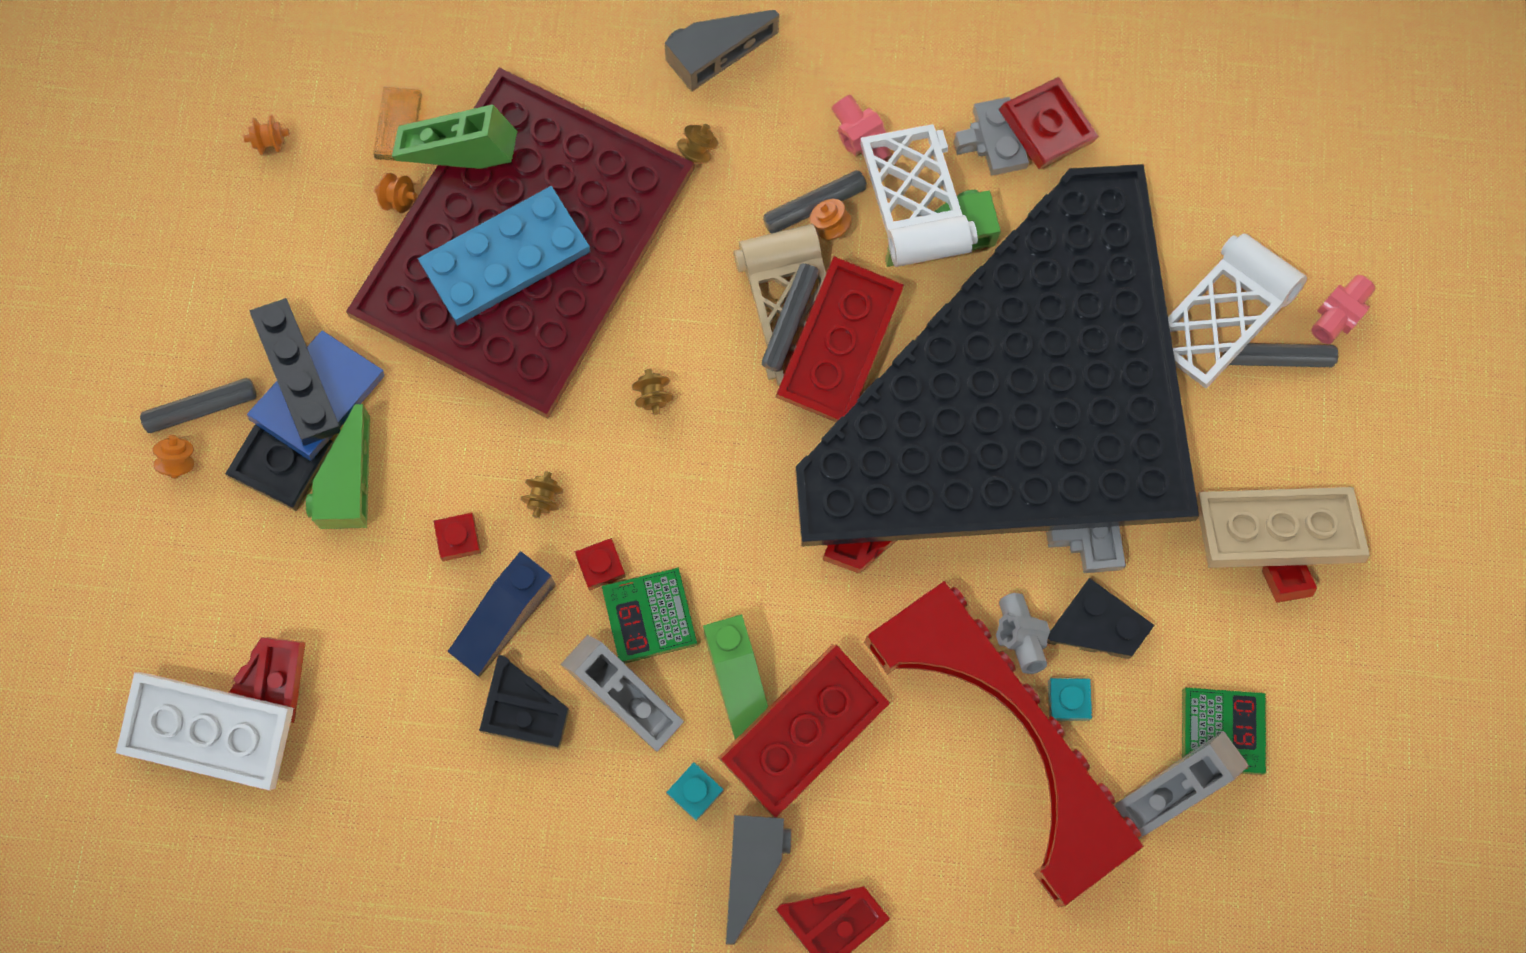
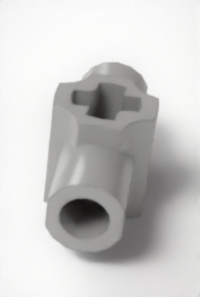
[996,593,1050,674]

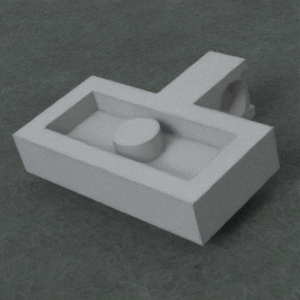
[953,97,1029,176]
[1046,526,1126,573]

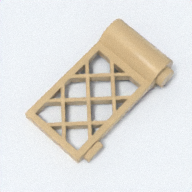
[733,224,826,386]

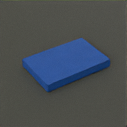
[247,330,384,461]

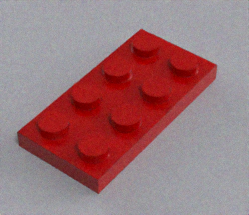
[775,256,904,422]
[718,644,890,818]

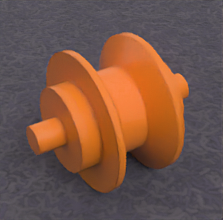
[243,115,290,156]
[374,173,417,213]
[810,199,852,240]
[152,435,194,479]

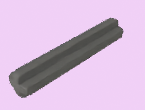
[763,170,867,233]
[762,263,819,372]
[1223,343,1338,367]
[140,378,257,433]

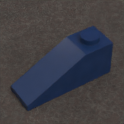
[447,551,556,677]

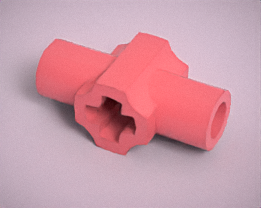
[831,95,892,162]
[1311,275,1375,344]

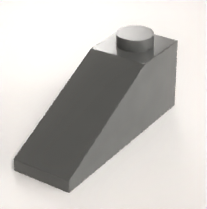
[664,9,779,92]
[726,815,791,945]

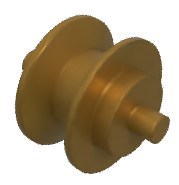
[677,124,718,163]
[632,369,673,415]
[521,471,564,518]

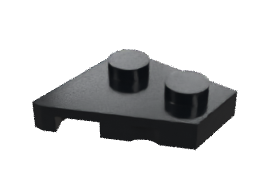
[1047,578,1154,659]
[479,655,569,750]

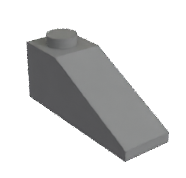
[560,635,684,752]
[1114,731,1248,839]

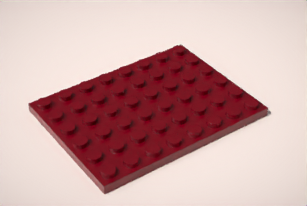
[346,67,694,419]

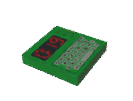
[601,567,698,664]
[1182,687,1266,775]

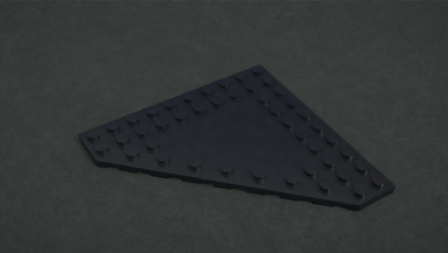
[795,164,1199,547]

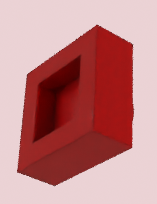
[433,512,481,562]
[575,538,626,591]
[1262,565,1317,603]

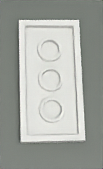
[116,672,294,790]

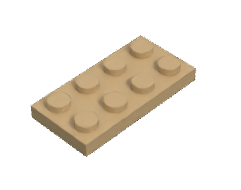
[1196,487,1370,568]

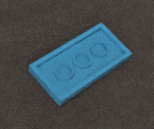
[418,186,590,325]

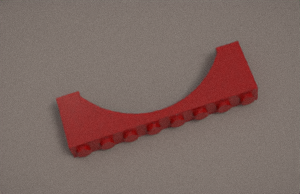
[864,581,1144,908]

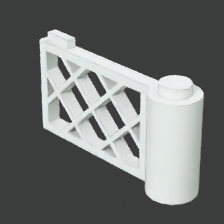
[861,124,978,267]
[1168,233,1307,389]

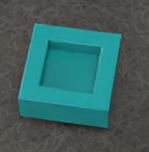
[1048,678,1092,721]
[666,762,724,821]

